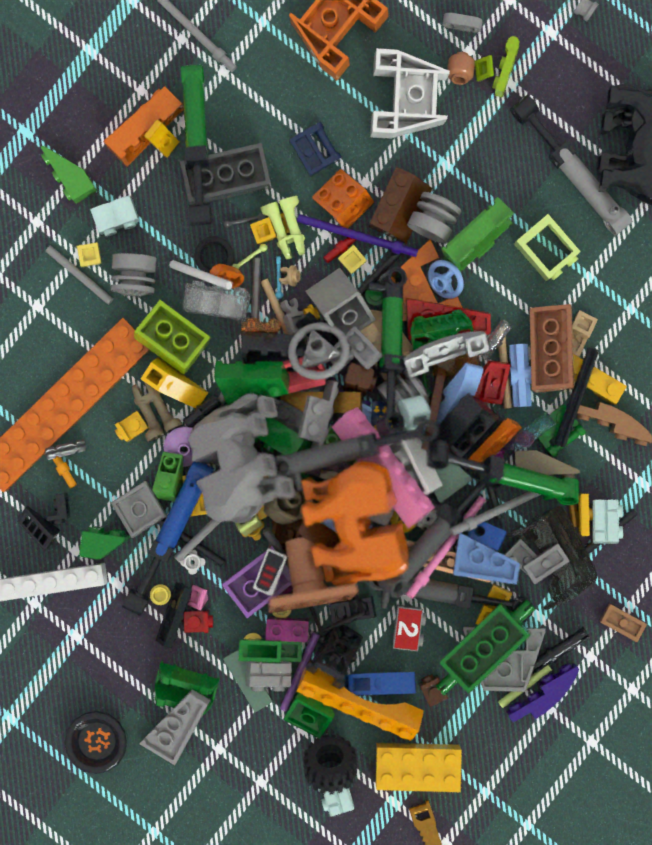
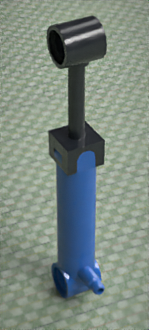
[122,462,214,616]

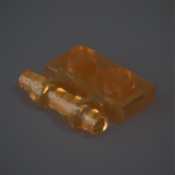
[242,318,281,333]

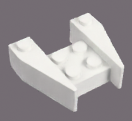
[370,48,450,139]

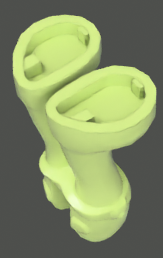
[260,196,305,260]

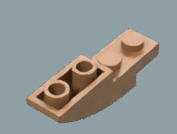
[577,402,652,446]

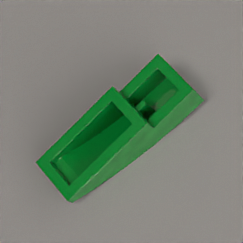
[238,638,302,663]

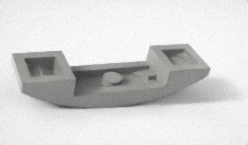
[404,331,489,378]

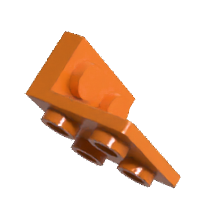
[312,169,374,228]

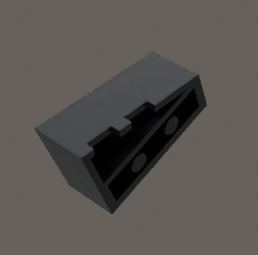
[240,331,307,370]

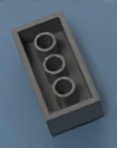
[180,143,272,205]

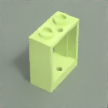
[514,214,581,281]

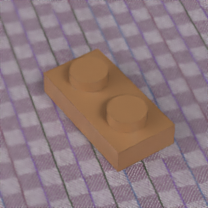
[599,604,647,642]

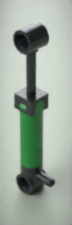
[367,267,407,436]

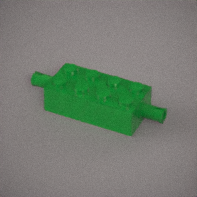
[435,599,536,695]

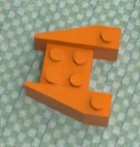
[289,0,388,81]

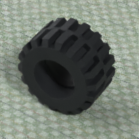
[304,735,357,795]

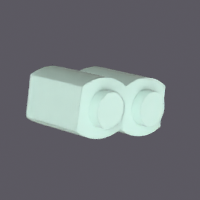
[90,195,140,237]

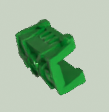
[410,309,473,351]
[154,661,220,718]

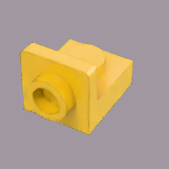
[115,411,149,442]

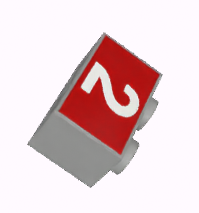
[392,604,426,652]

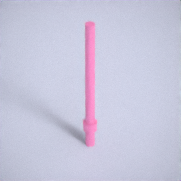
[406,496,486,599]

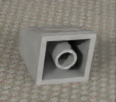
[305,268,376,340]

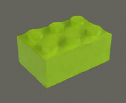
[134,300,210,375]

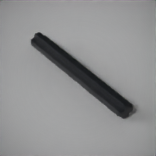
[555,347,599,447]

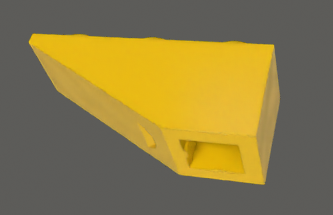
[141,357,209,409]

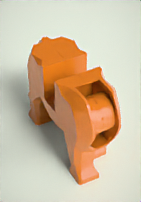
[301,461,409,587]

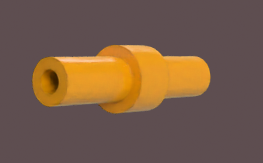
[53,456,77,489]

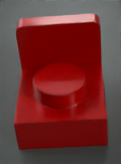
[184,610,214,633]

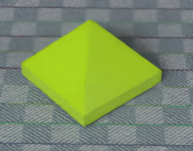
[475,55,494,81]

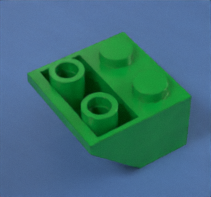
[79,526,130,560]

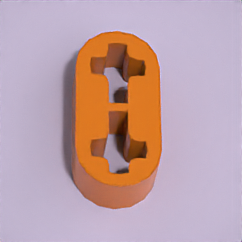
[209,264,244,289]

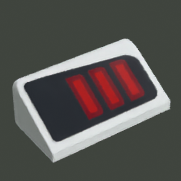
[253,548,287,596]

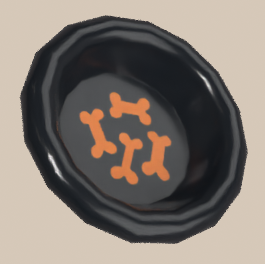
[65,711,127,774]

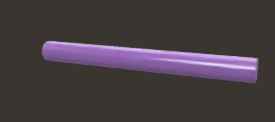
[280,632,320,712]

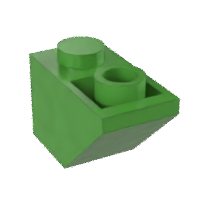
[152,452,184,502]

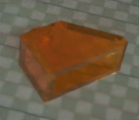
[432,354,481,378]

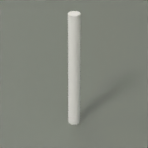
[169,260,232,290]

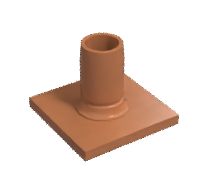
[267,537,358,614]

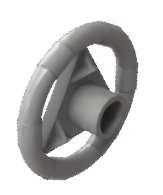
[288,322,349,380]

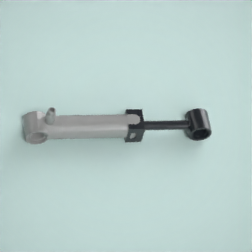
[510,95,633,236]

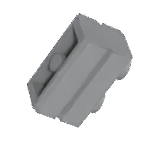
[245,661,292,691]

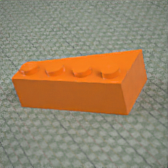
[103,87,184,167]

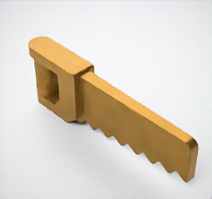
[409,800,442,845]

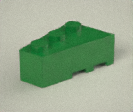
[214,361,290,406]
[254,418,312,456]

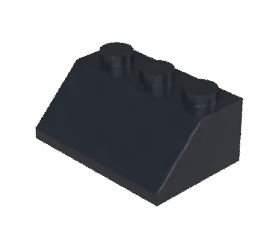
[434,393,504,459]

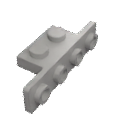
[298,381,339,449]

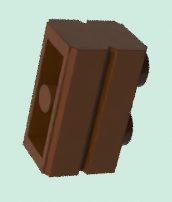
[343,363,377,397]

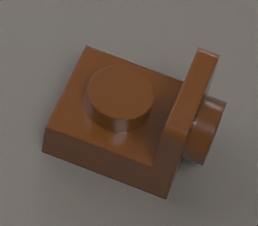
[419,674,448,707]

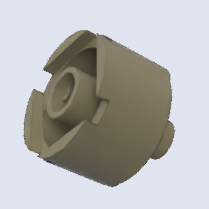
[264,478,313,524]

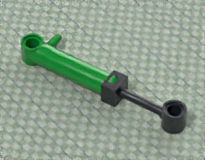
[181,64,212,226]
[427,441,579,505]

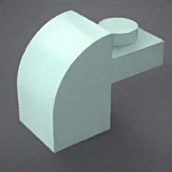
[397,395,431,432]

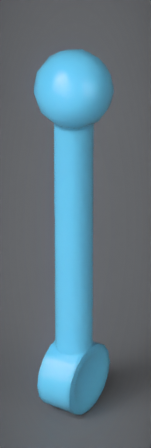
[275,256,283,299]

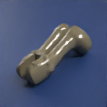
[132,382,183,442]

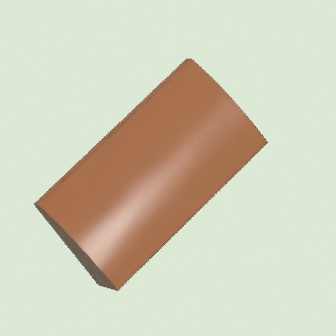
[530,304,574,393]

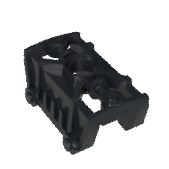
[306,622,363,689]

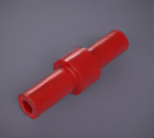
[323,237,357,263]

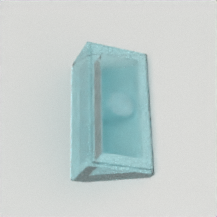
[515,412,556,450]

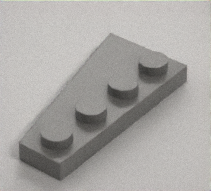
[139,690,210,765]

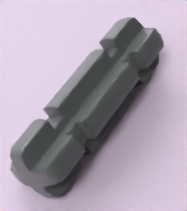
[45,439,86,460]

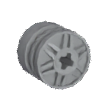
[407,192,462,244]
[110,253,157,296]
[376,369,430,413]

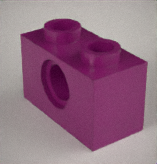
[266,617,309,642]

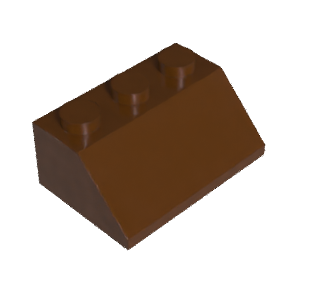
[369,167,432,244]

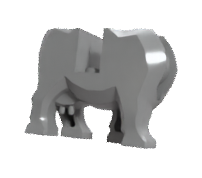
[188,394,295,523]

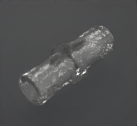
[479,319,512,360]

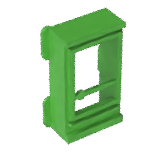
[442,197,514,272]

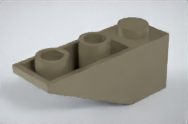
[514,450,580,478]

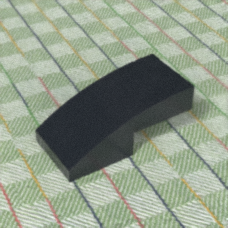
[329,596,377,624]

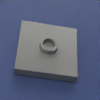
[111,481,167,538]

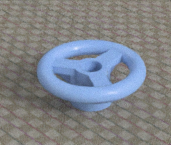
[428,260,464,299]

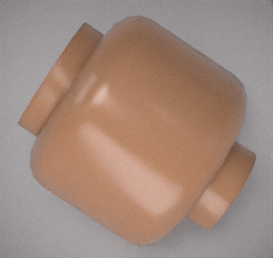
[447,52,475,85]

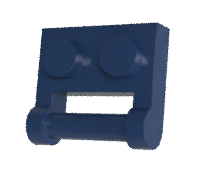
[289,122,342,177]

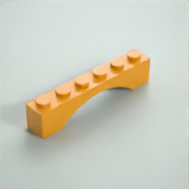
[296,661,424,741]

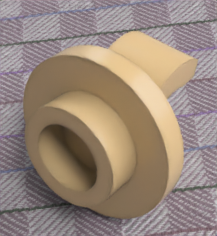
[279,265,301,286]

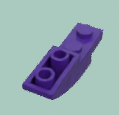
[506,663,579,722]

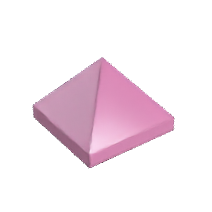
[187,585,208,610]

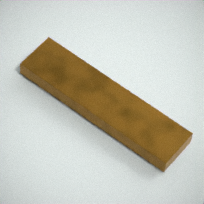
[280,392,362,413]

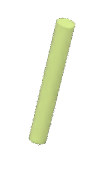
[498,665,552,708]

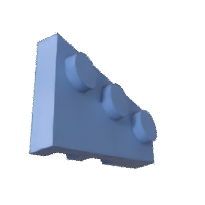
[453,533,520,584]

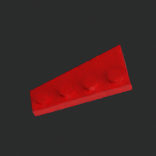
[406,298,491,340]

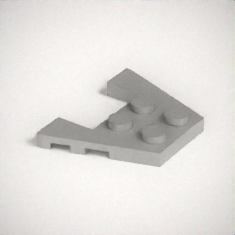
[463,626,546,692]

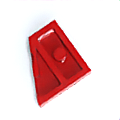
[475,360,511,405]

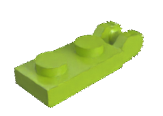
[492,36,520,98]

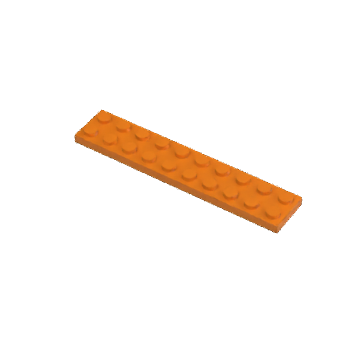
[0,318,150,493]

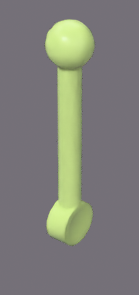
[232,244,267,269]

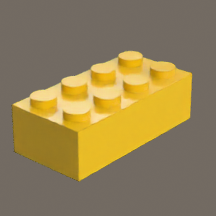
[375,743,462,792]

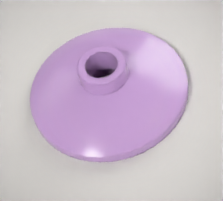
[164,426,193,467]

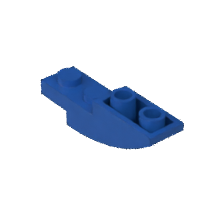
[343,672,416,696]

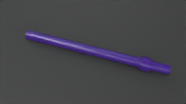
[297,214,418,257]

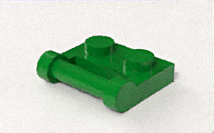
[530,404,586,458]

